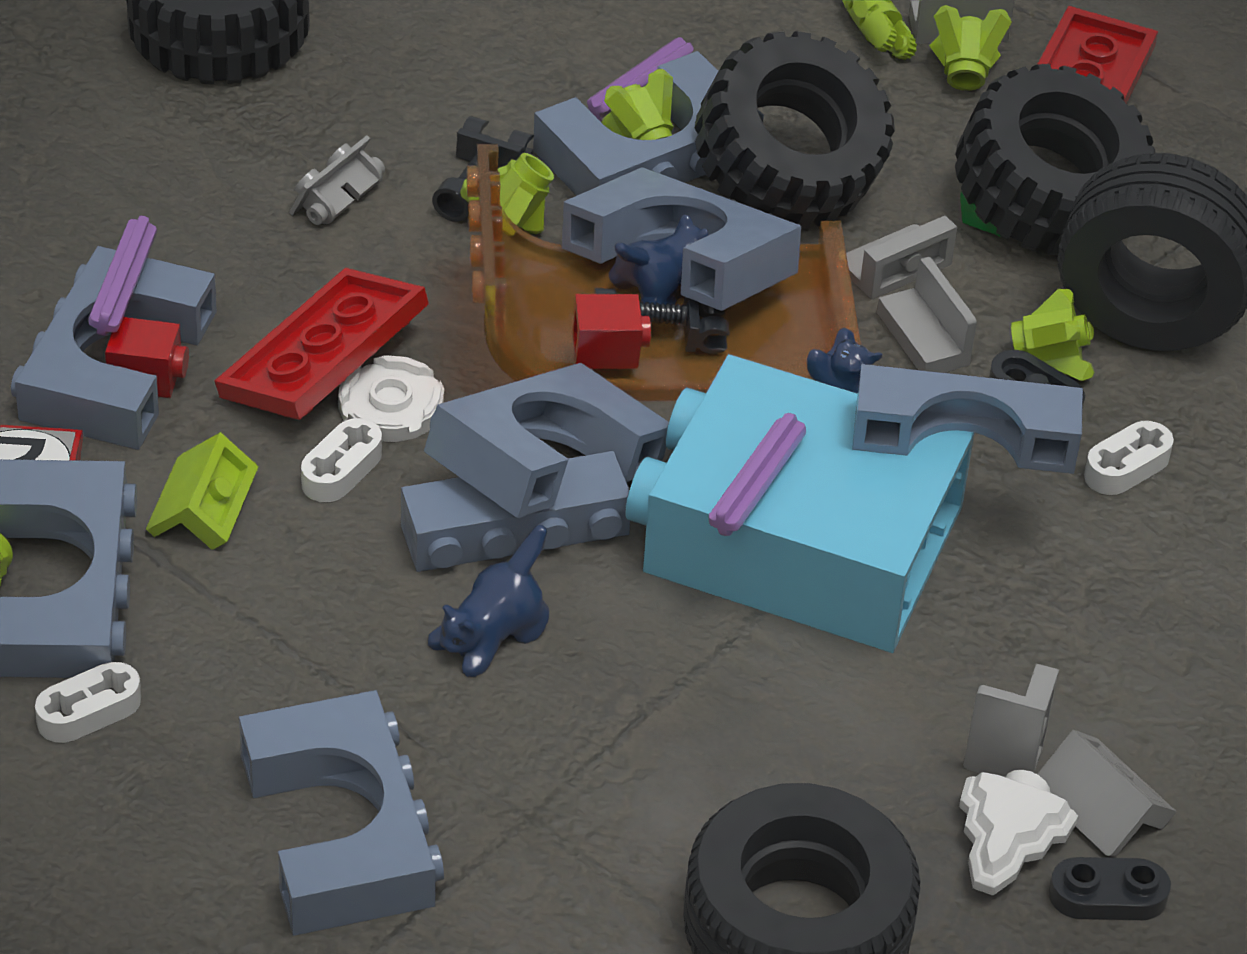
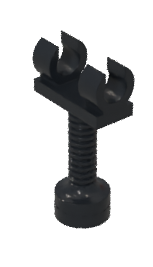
[432,116,534,222]
[593,288,730,354]

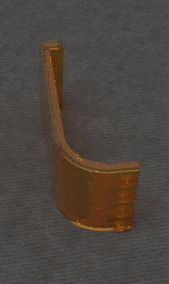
[467,144,861,401]

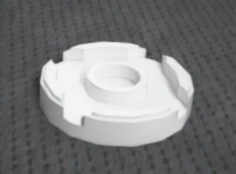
[338,355,444,442]

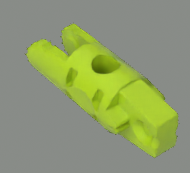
[842,0,917,60]

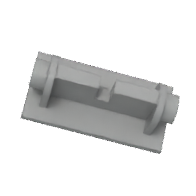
[289,135,385,225]

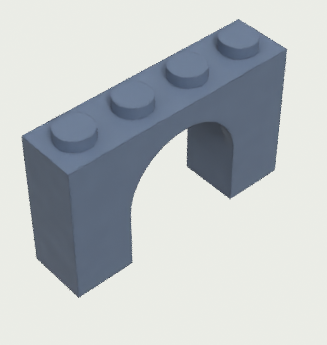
[533,51,764,196]
[562,167,801,311]
[11,246,217,450]
[424,363,669,518]
[0,459,137,678]
[239,690,444,936]

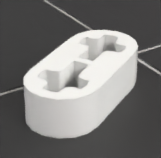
[301,418,382,502]
[1084,421,1174,495]
[35,662,141,743]

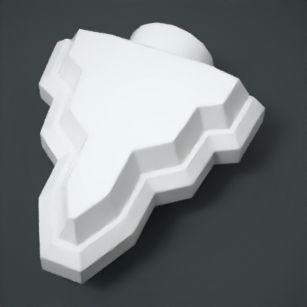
[959,770,1078,895]

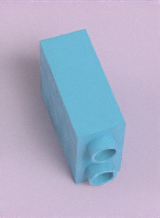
[626,354,975,653]

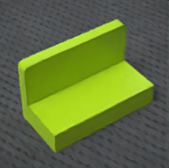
[146,432,259,550]

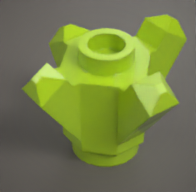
[929,5,1012,91]
[601,69,674,140]
[460,153,554,236]
[1011,289,1095,381]

